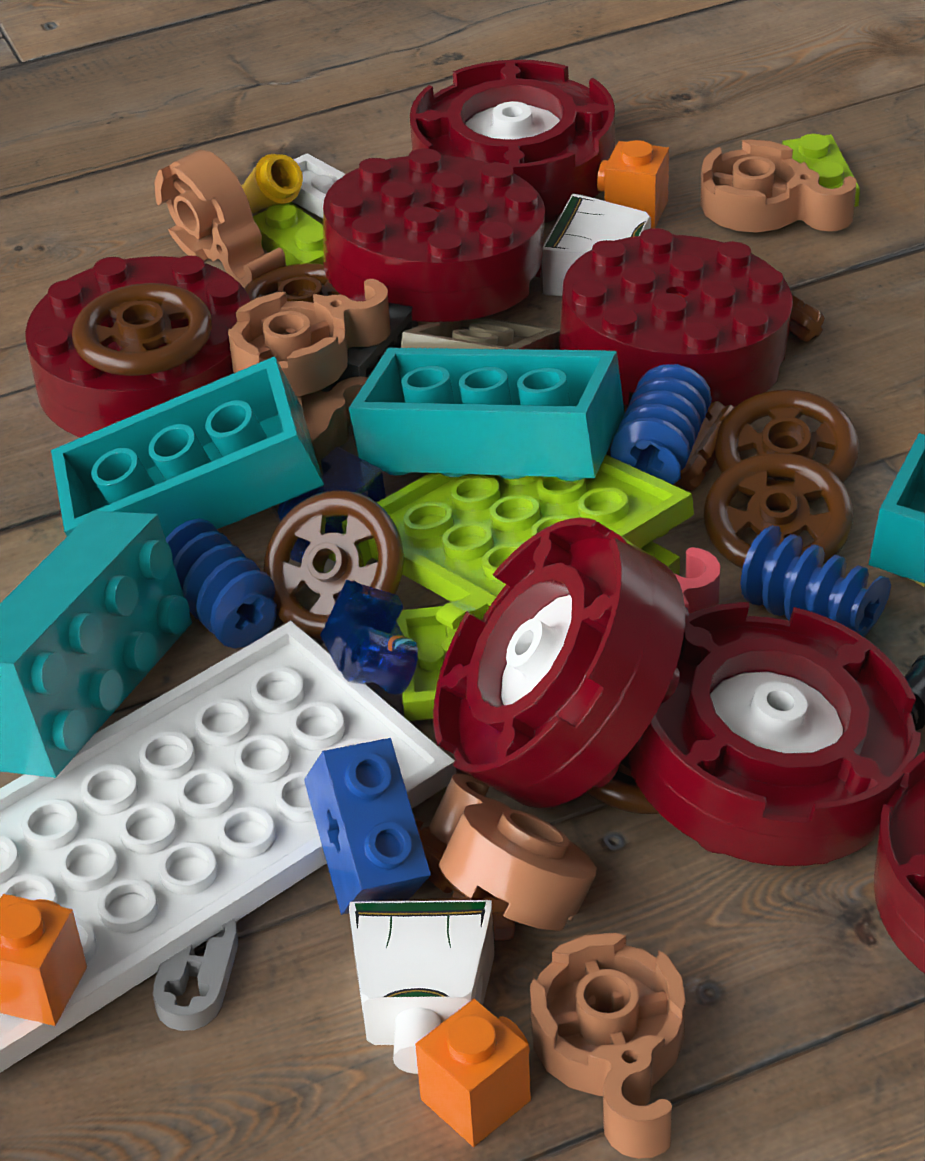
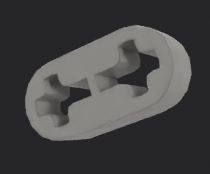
[153,918,238,1031]

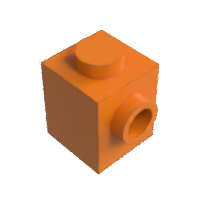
[597,140,669,228]
[0,894,87,1026]
[415,999,531,1147]

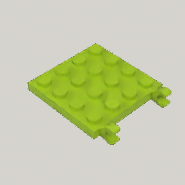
[326,455,694,651]

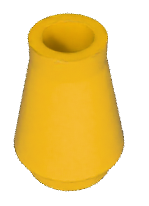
[241,154,303,214]

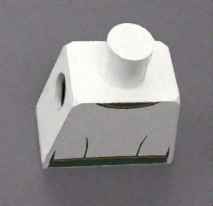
[542,194,651,296]
[349,900,494,1074]

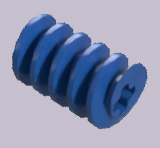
[610,364,712,485]
[166,518,277,649]
[740,525,891,637]

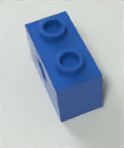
[304,738,431,915]

